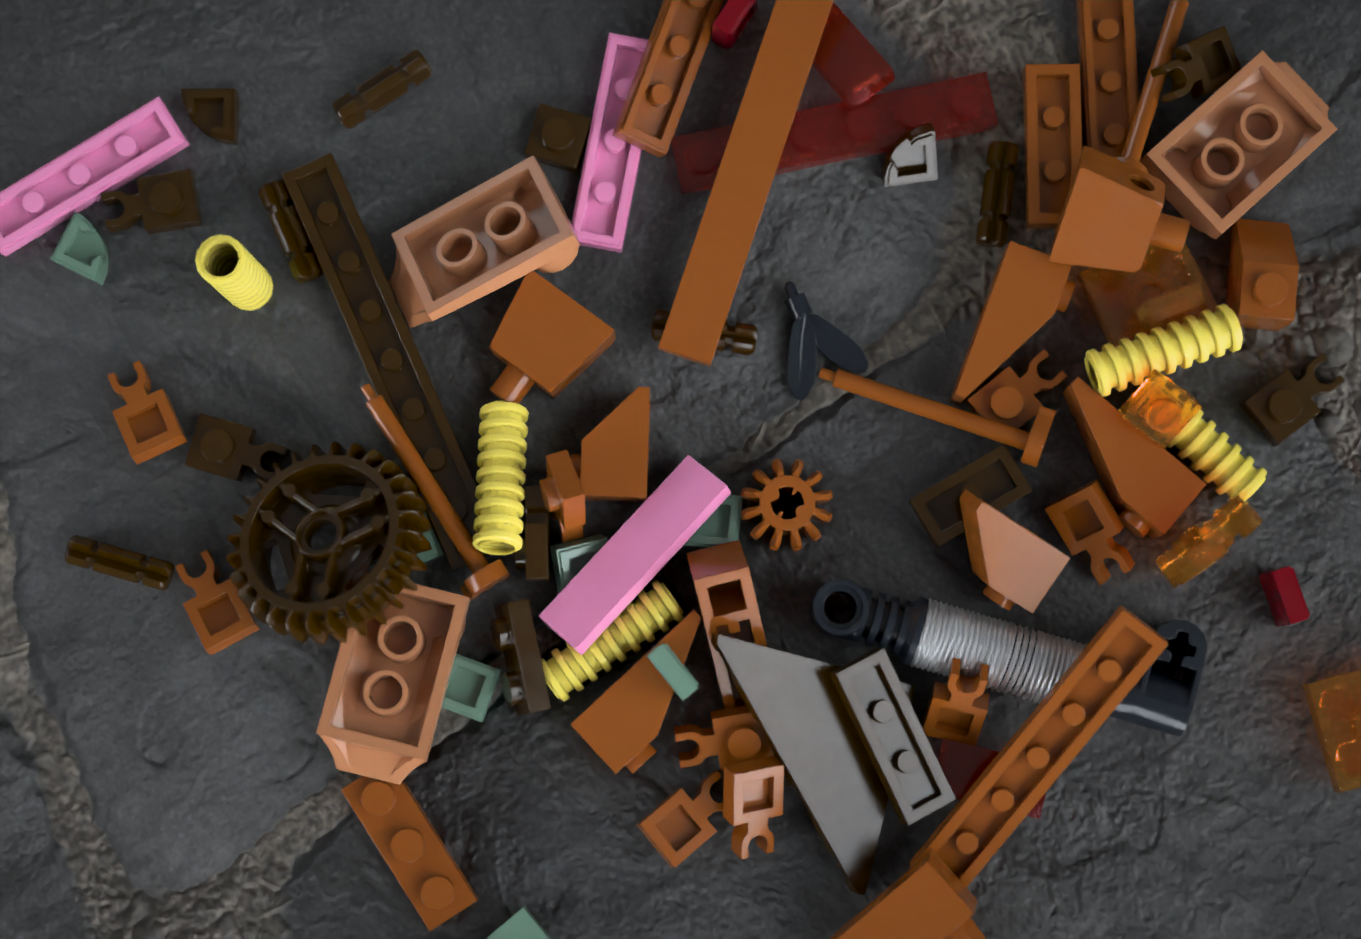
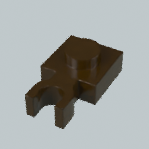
[1150,26,1242,103]
[101,169,202,235]
[1240,353,1345,447]
[185,413,290,482]
[515,486,552,583]

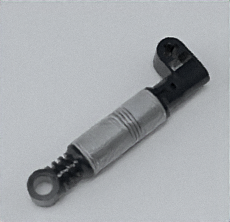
[809,579,1208,737]

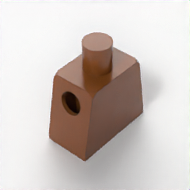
[1049,146,1190,273]
[489,271,616,404]

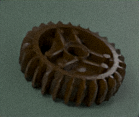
[226,441,432,646]

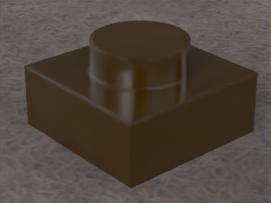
[524,103,592,173]

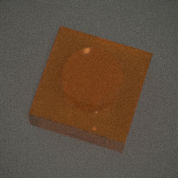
[1119,368,1202,449]

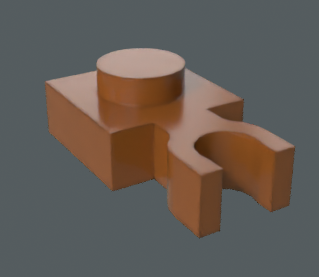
[965,349,1067,444]
[107,360,188,465]
[539,450,586,543]
[1045,479,1135,585]
[175,550,260,655]
[922,657,989,746]
[674,705,774,771]
[723,756,784,860]
[636,770,723,868]

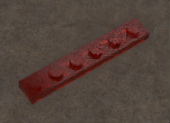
[671,72,998,194]

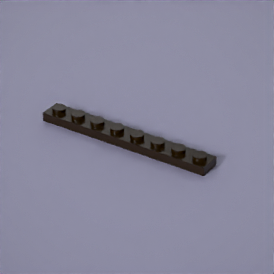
[281,153,492,572]

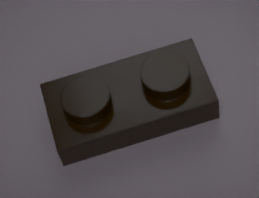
[908,444,1033,548]
[491,599,551,716]

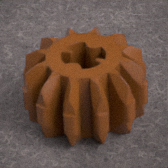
[740,459,833,552]

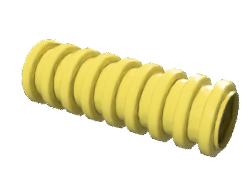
[195,234,274,311]
[1084,303,1243,397]
[1127,373,1267,507]
[472,400,529,555]
[541,579,684,702]

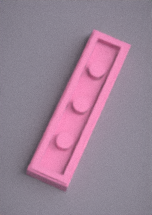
[571,32,648,253]
[0,96,190,256]
[539,455,731,655]

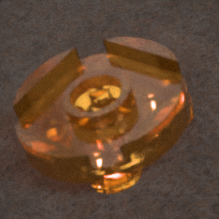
[1154,494,1263,588]

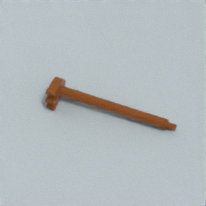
[1113,0,1189,174]
[819,367,1056,468]
[360,383,510,601]

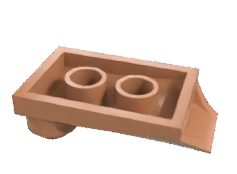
[1141,50,1337,240]
[389,155,580,329]
[316,572,470,785]

